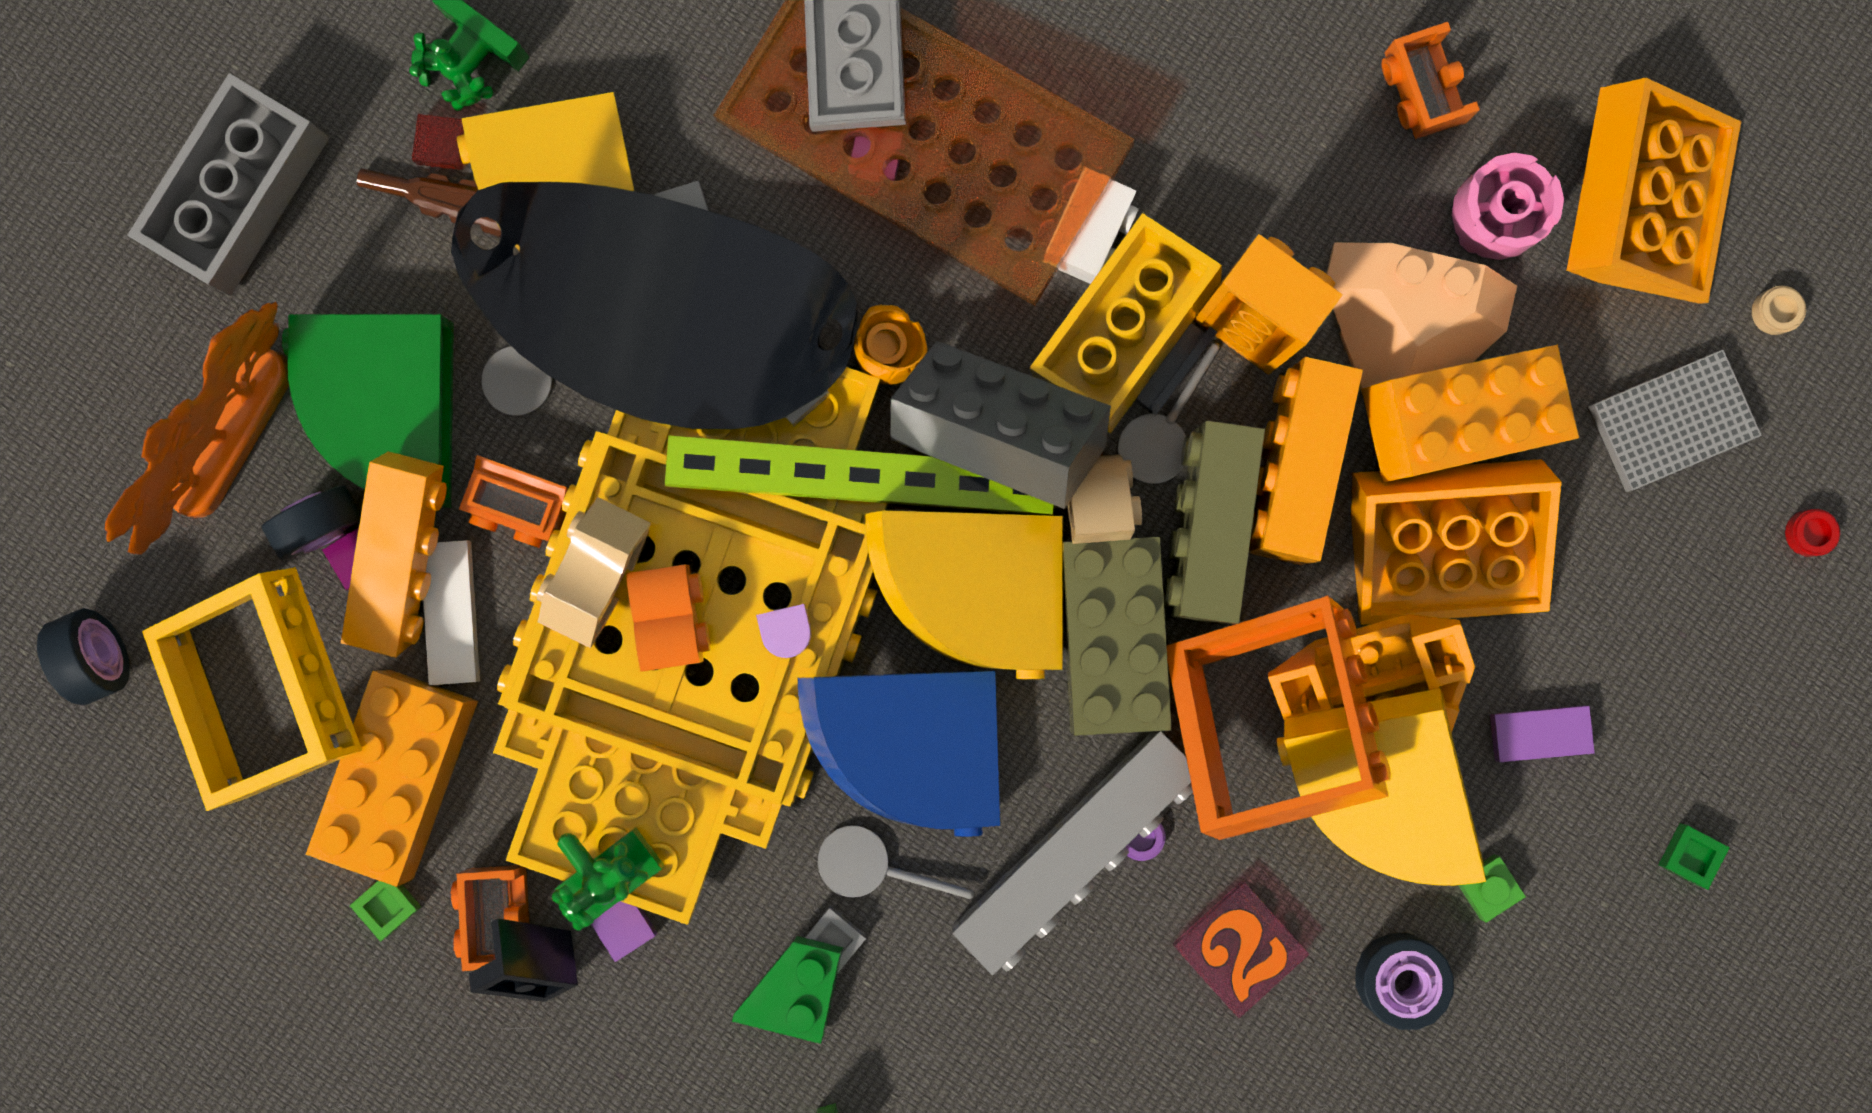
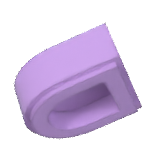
[756,604,811,658]

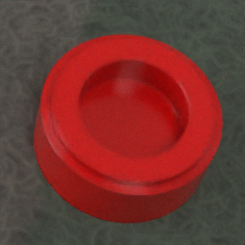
[1785,509,1840,557]

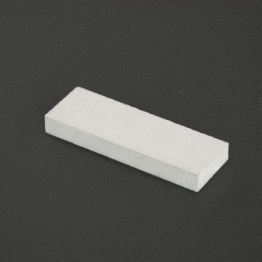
[423,540,480,685]

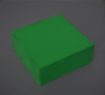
[1658,823,1730,890]

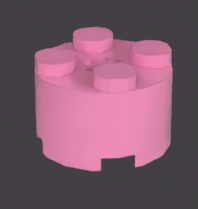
[1451,153,1564,260]

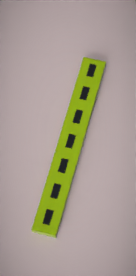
[665,435,1054,516]

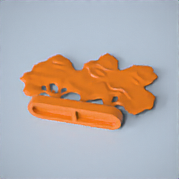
[105,302,289,555]

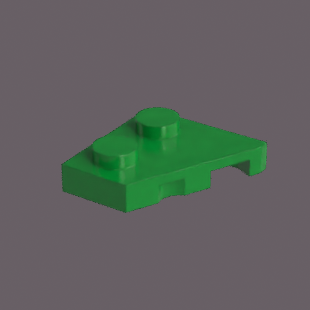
[732,936,843,1044]

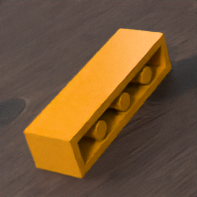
[341,451,447,658]

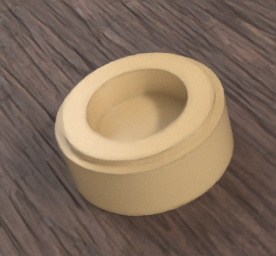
[1752,286,1806,335]

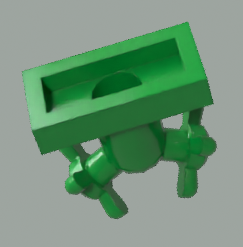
[409,0,530,111]
[552,827,665,931]

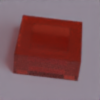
[411,114,464,170]

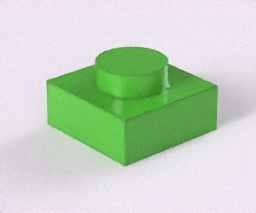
[1458,854,1526,923]

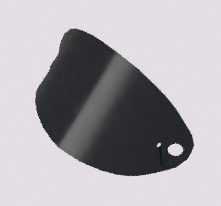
[451,182,858,429]

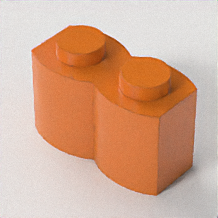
[626,564,711,672]

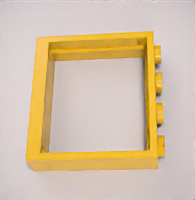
[142,567,362,811]

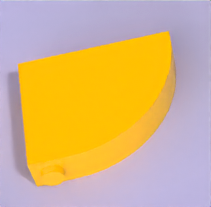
[457,92,634,250]
[866,510,1063,679]
[1277,688,1486,886]

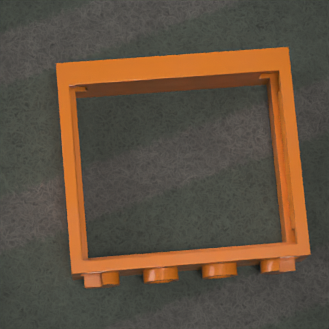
[1166,596,1391,840]

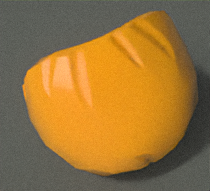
[854,304,927,385]

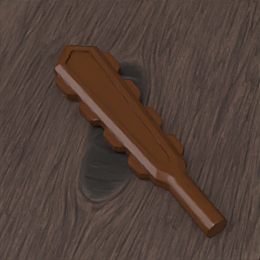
[357,168,501,238]

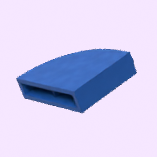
[797,671,1000,837]

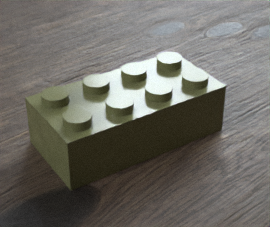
[1163,421,1265,625]
[1062,537,1171,736]

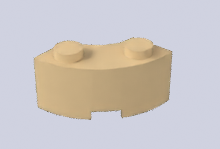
[1066,454,1142,544]
[536,497,651,648]

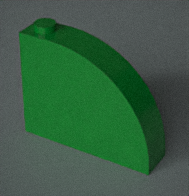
[282,314,454,508]

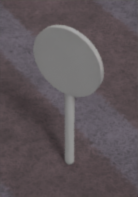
[1118,343,1220,484]
[481,346,552,416]
[818,825,974,899]

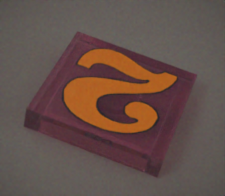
[1173,881,1309,1019]

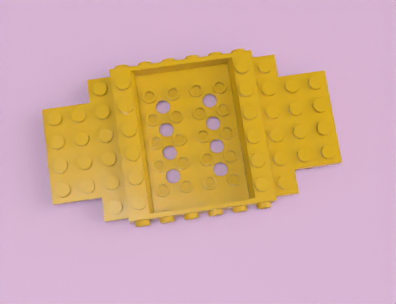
[493,367,888,925]

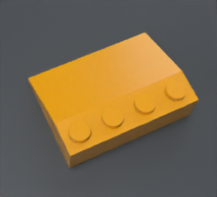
[1566,78,1741,304]
[1351,459,1561,625]

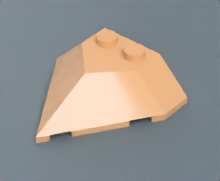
[1326,242,1517,395]

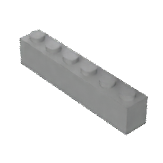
[952,731,1193,976]

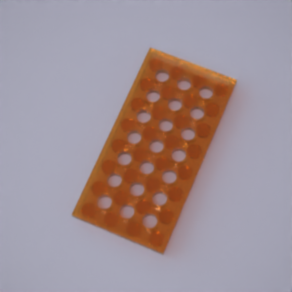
[713,0,1134,306]

